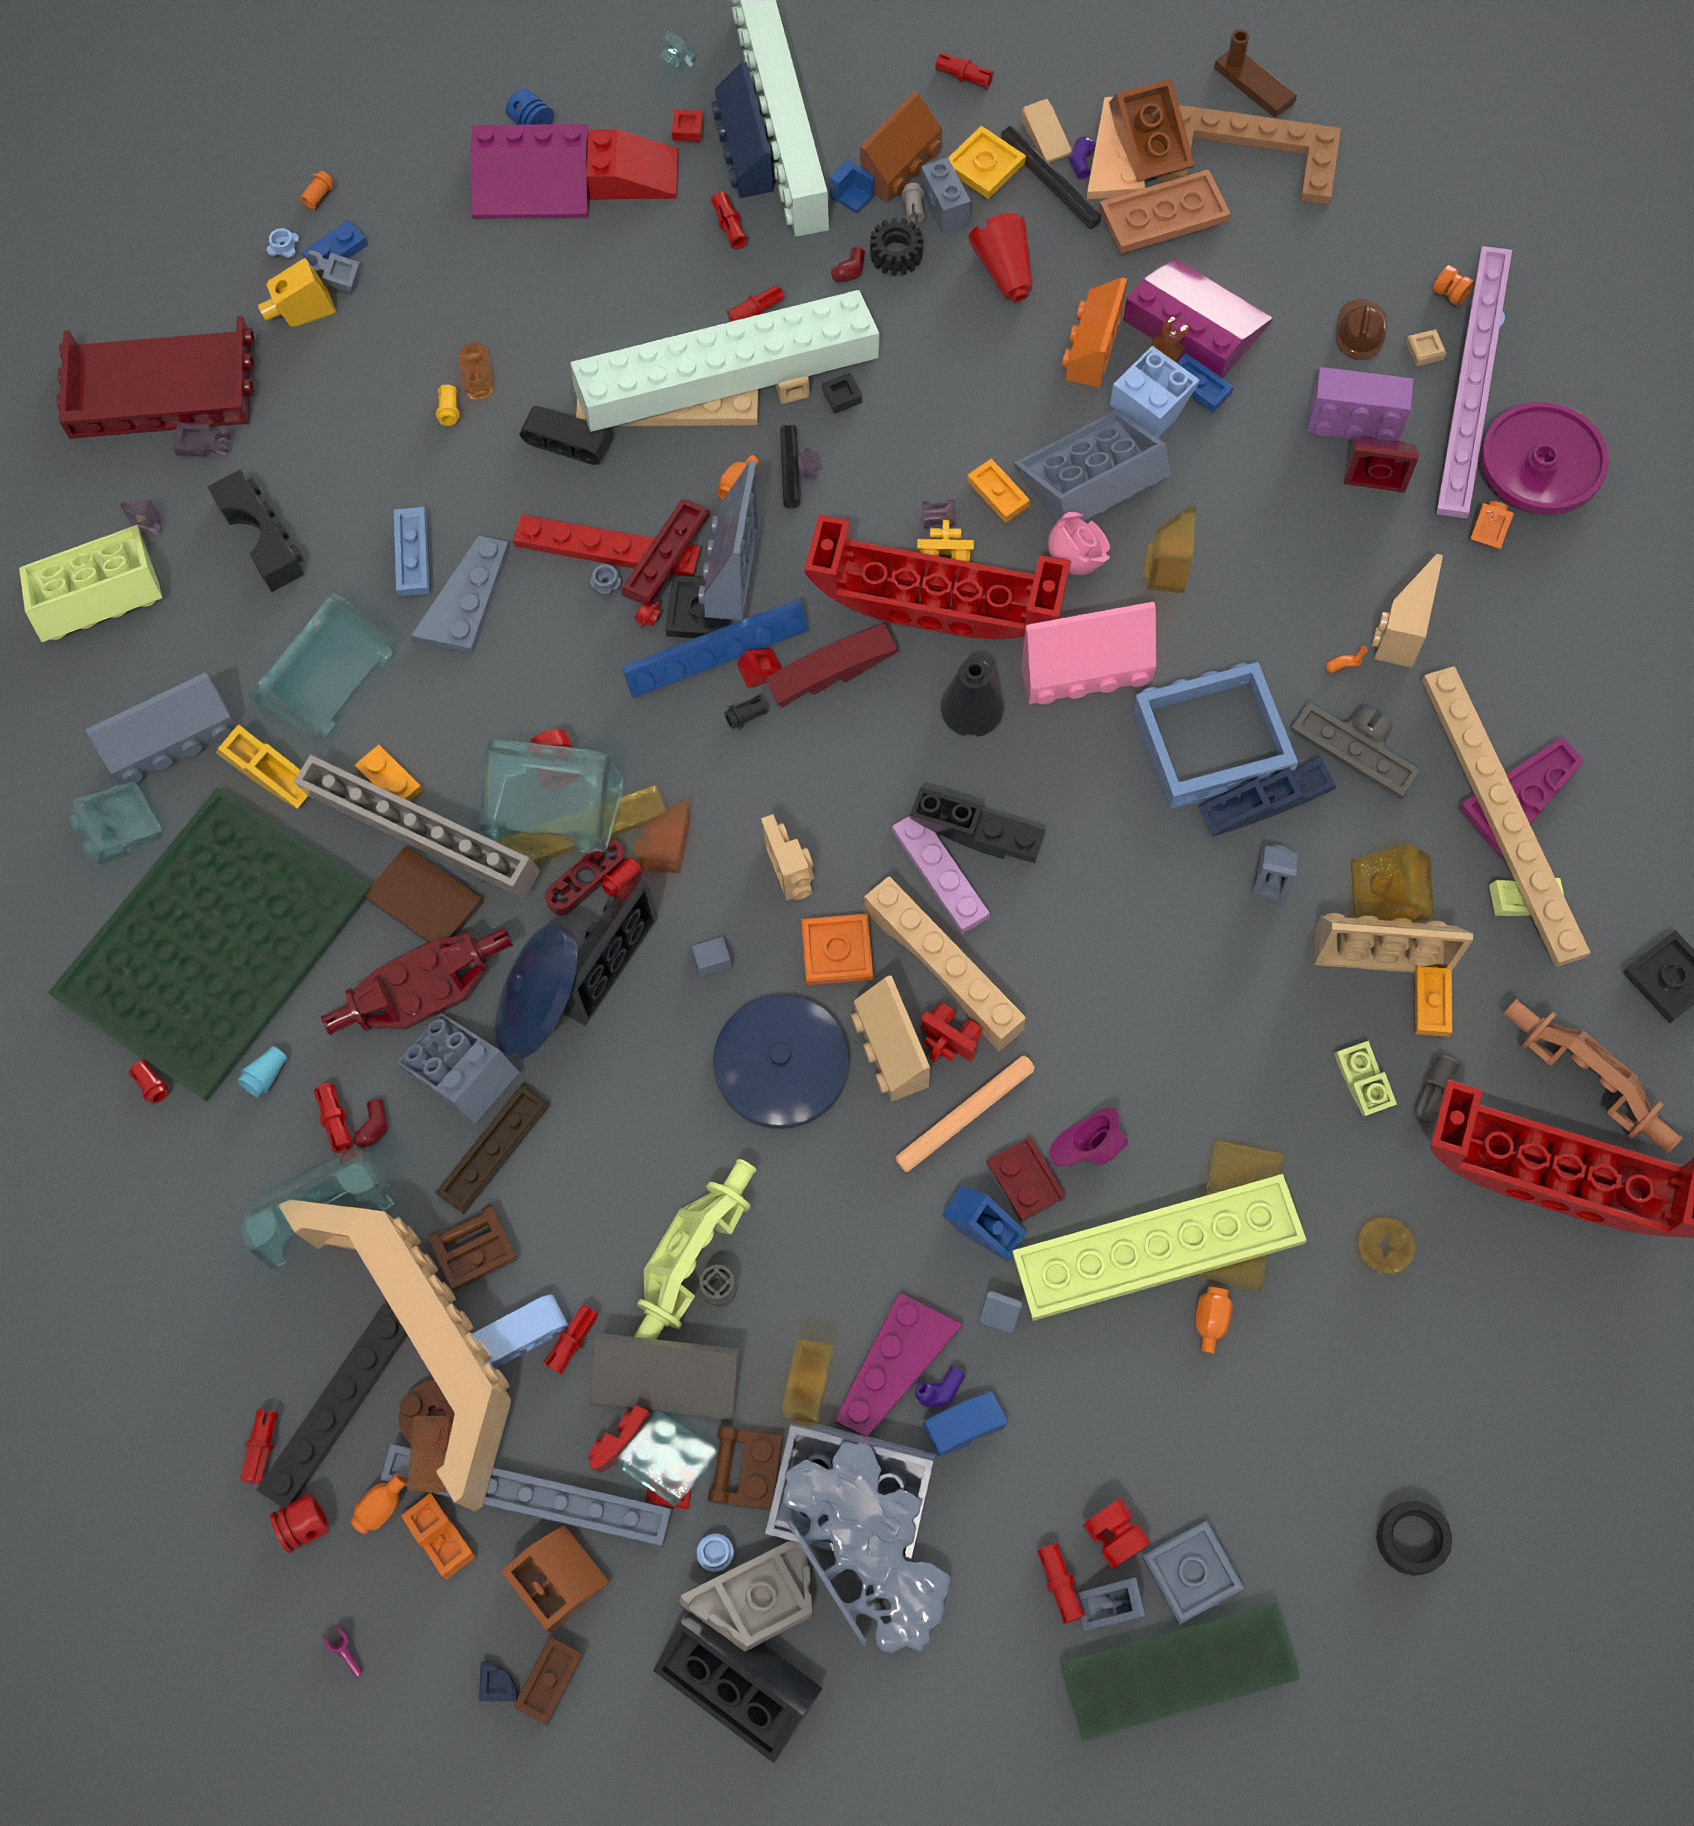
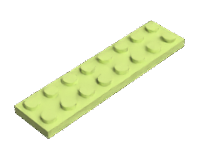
[1012,1174,1307,1321]

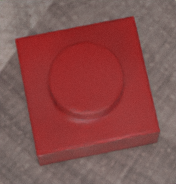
[671,109,704,141]

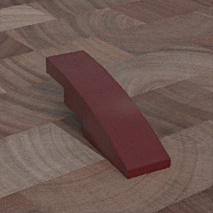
[766,623,899,708]

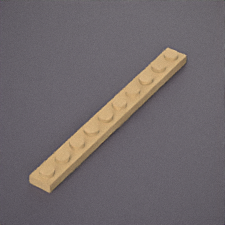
[1422,666,1591,967]

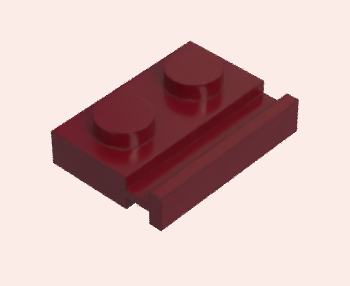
[986,1137,1066,1223]

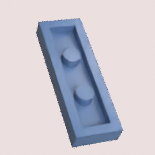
[394,507,430,597]

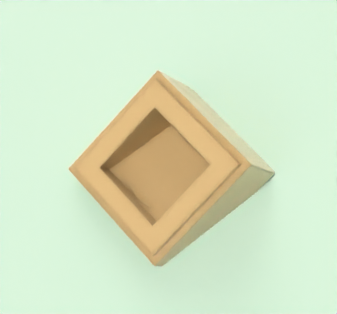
[776,375,810,404]

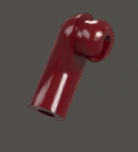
[831,247,865,282]
[353,1099,388,1148]

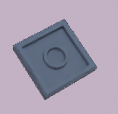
[1141,1521,1245,1625]

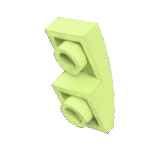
[1334,1041,1397,1116]

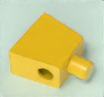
[258,258,336,327]

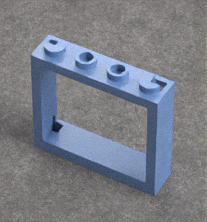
[1133,662,1298,810]

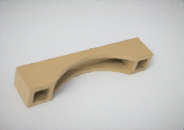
[864,876,1026,1052]

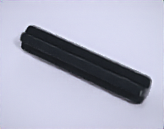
[780,425,800,508]

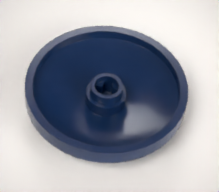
[495,925,577,1058]
[713,995,849,1129]

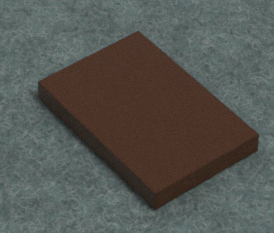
[364,846,483,943]

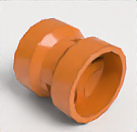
[1432,265,1475,307]

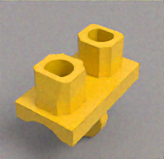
[917,520,974,562]

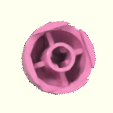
[1047,512,1110,576]

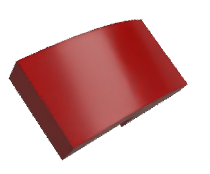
[588,1405,652,1474]

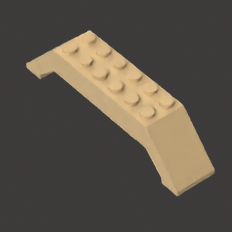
[278,1199,511,1512]

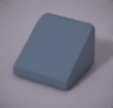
[691,937,732,977]
[980,1291,1022,1333]

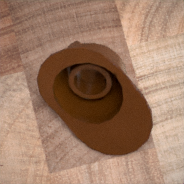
[1336,299,1387,359]

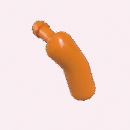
[1325,646,1368,673]

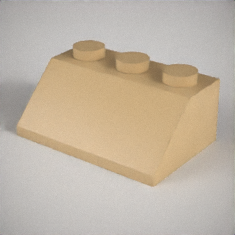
[850,975,930,1102]

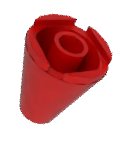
[968,212,1033,302]

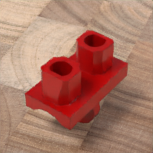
[920,1002,983,1063]

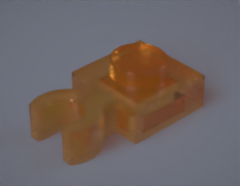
[1150,317,1189,363]

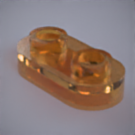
[459,343,494,400]

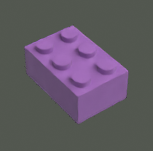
[1306,367,1413,441]

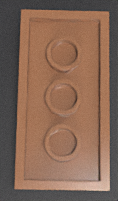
[1099,169,1231,254]

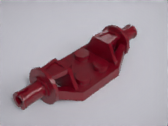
[321,926,514,1036]

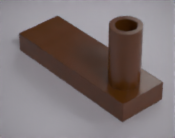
[1214,30,1297,118]

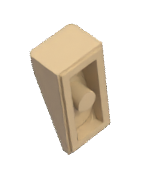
[1021,99,1071,163]

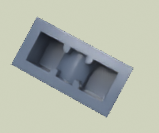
[921,157,971,233]

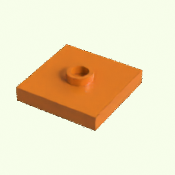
[801,914,873,985]

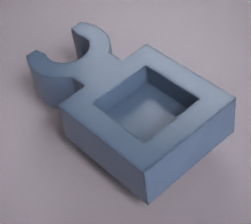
[308,250,360,293]

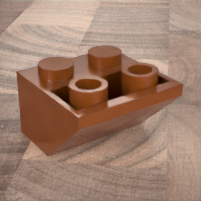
[501,1525,610,1633]

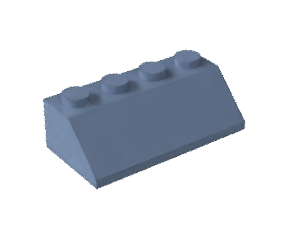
[85,672,236,788]

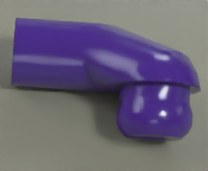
[1069,136,1095,179]

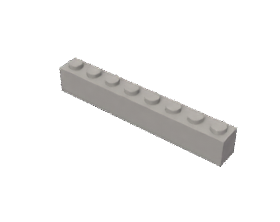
[294,755,540,899]

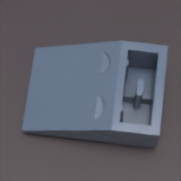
[396,1013,520,1124]

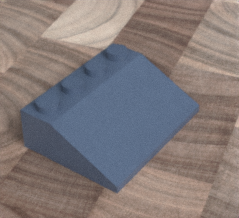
[1014,409,1172,521]
[699,461,759,620]
[765,1418,936,1562]

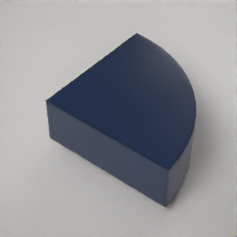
[479,1662,518,1702]

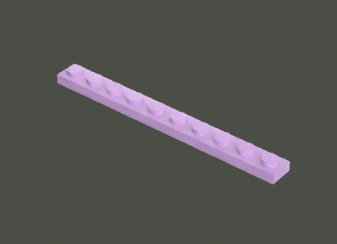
[1436,246,1512,519]

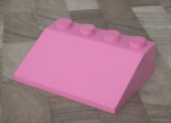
[1021,602,1156,704]

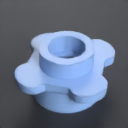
[267,228,299,258]

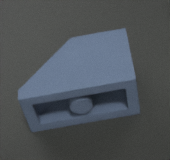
[1252,845,1298,901]

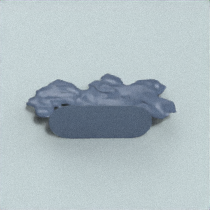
[782,1442,951,1653]

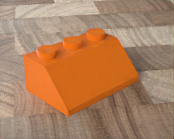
[1062,277,1127,388]

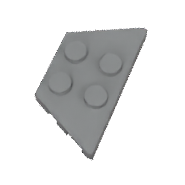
[679,1540,812,1651]

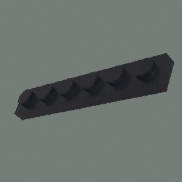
[257,1305,408,1509]

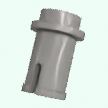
[901,183,925,224]

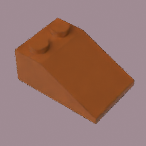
[1109,78,1194,182]

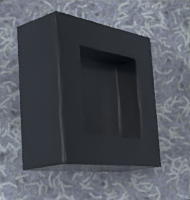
[822,373,862,414]

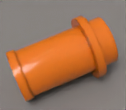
[299,171,334,210]

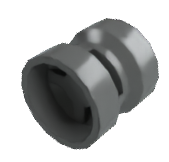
[699,1264,737,1307]

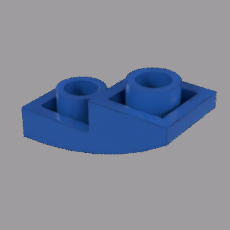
[922,1391,1008,1456]

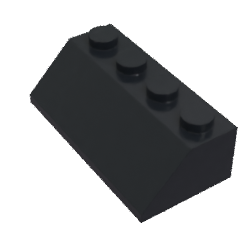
[653,1611,823,1763]

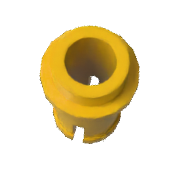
[436,385,460,426]

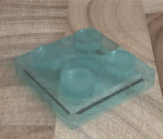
[616,1410,717,1507]

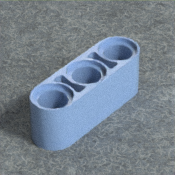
[472,1294,569,1369]

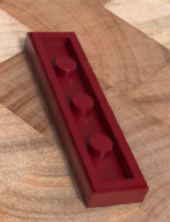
[621,499,710,607]

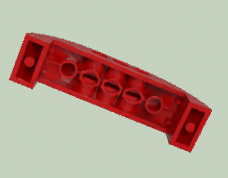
[804,514,1071,640]
[1430,1080,1694,1238]

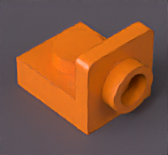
[1469,501,1514,550]

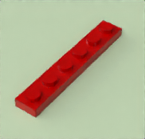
[513,514,701,577]

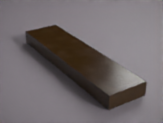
[435,1084,550,1215]

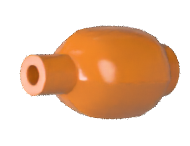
[717,455,760,500]
[1196,1286,1233,1354]
[350,1473,407,1534]

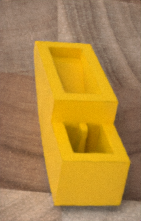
[216,724,308,809]

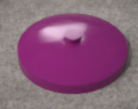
[1480,402,1609,515]

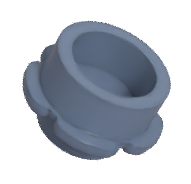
[590,564,621,595]

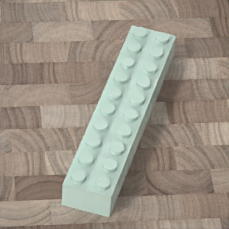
[732,0,829,237]
[570,290,879,432]

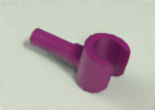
[323,1625,363,1677]

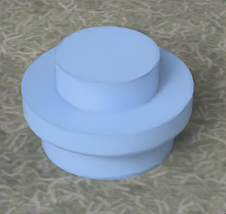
[697,1534,734,1572]

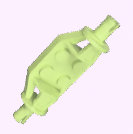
[634,1159,757,1340]

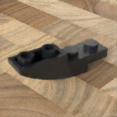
[910,787,1046,863]

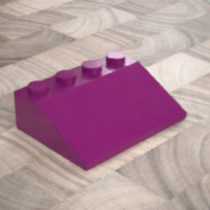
[470,124,589,219]
[1123,258,1273,379]

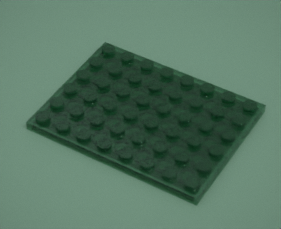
[48,788,371,1102]

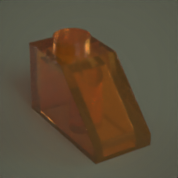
[634,800,691,874]

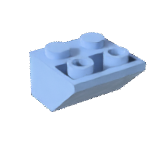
[1110,346,1199,438]

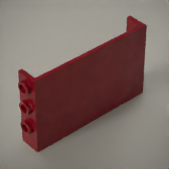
[56,316,255,439]

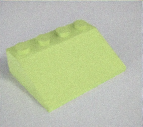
[19,525,162,642]

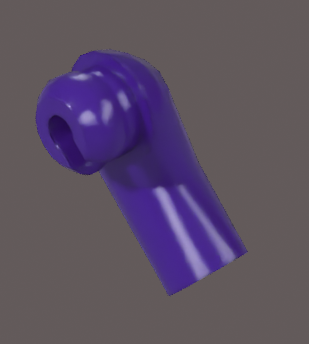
[915,1366,966,1408]

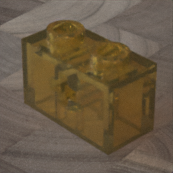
[782,1338,834,1424]

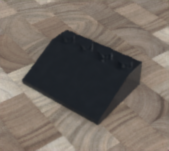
[563,878,658,1026]

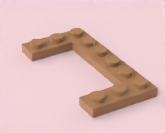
[1156,105,1341,205]

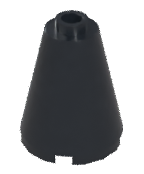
[941,659,1004,737]

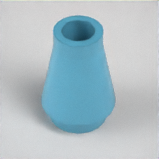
[237,1046,288,1097]

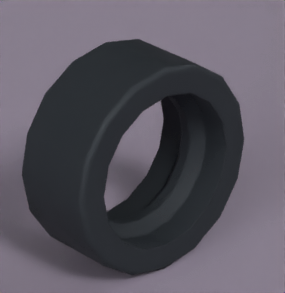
[1376,1501,1453,1576]

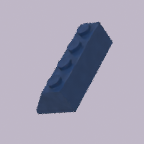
[711,62,773,198]

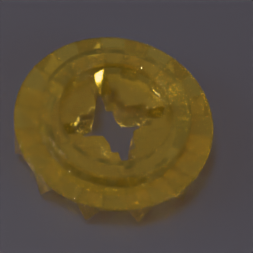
[1357,1218,1415,1274]

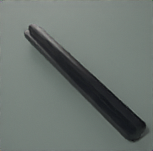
[1000,126,1101,229]

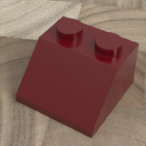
[1344,436,1419,493]

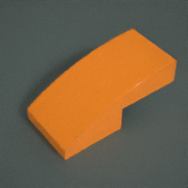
[401,1493,476,1580]

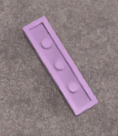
[892,816,990,935]

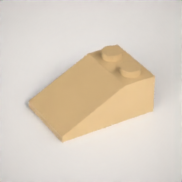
[1371,554,1443,668]

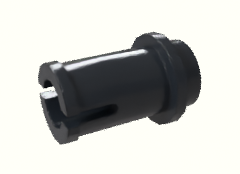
[724,695,767,729]

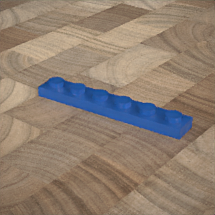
[622,599,809,698]

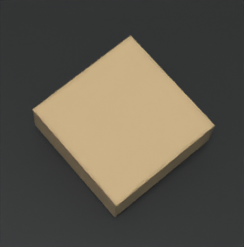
[1405,329,1447,366]

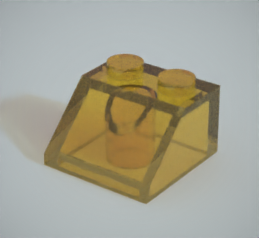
[1142,505,1196,593]
[1351,843,1434,923]

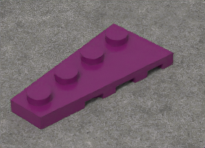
[1459,737,1584,858]
[835,1293,963,1437]

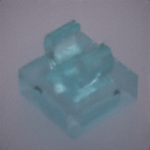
[660,29,697,71]

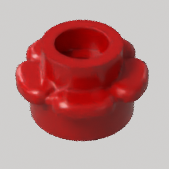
[633,601,661,628]

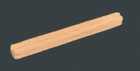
[896,1056,1035,1172]

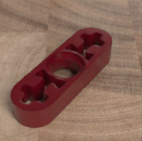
[545,839,626,915]

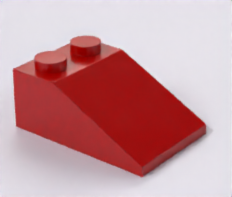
[586,129,678,200]

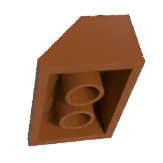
[860,91,942,203]

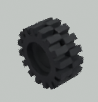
[870,218,923,276]

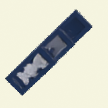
[1199,757,1337,837]

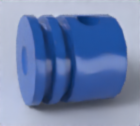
[505,88,554,125]

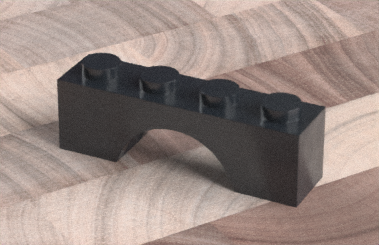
[207,469,304,592]

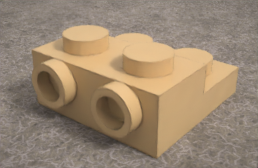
[761,814,814,901]

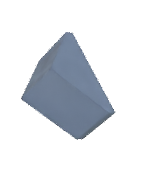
[1076,1578,1145,1631]

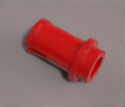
[600,857,643,896]
[128,1060,169,1104]

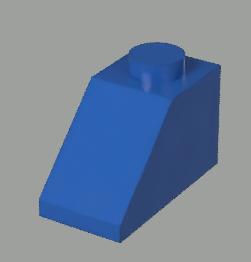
[942,1186,1027,1261]

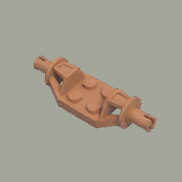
[1503,998,1683,1154]

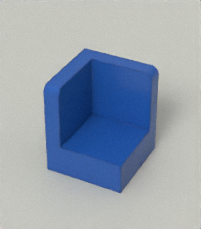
[829,159,875,213]

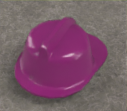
[1049,1107,1128,1166]

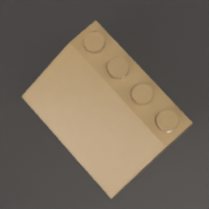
[1314,913,1473,973]

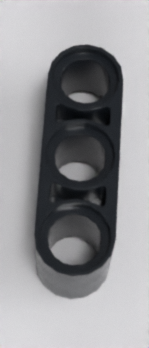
[519,406,612,465]

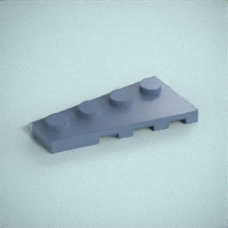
[411,536,510,654]

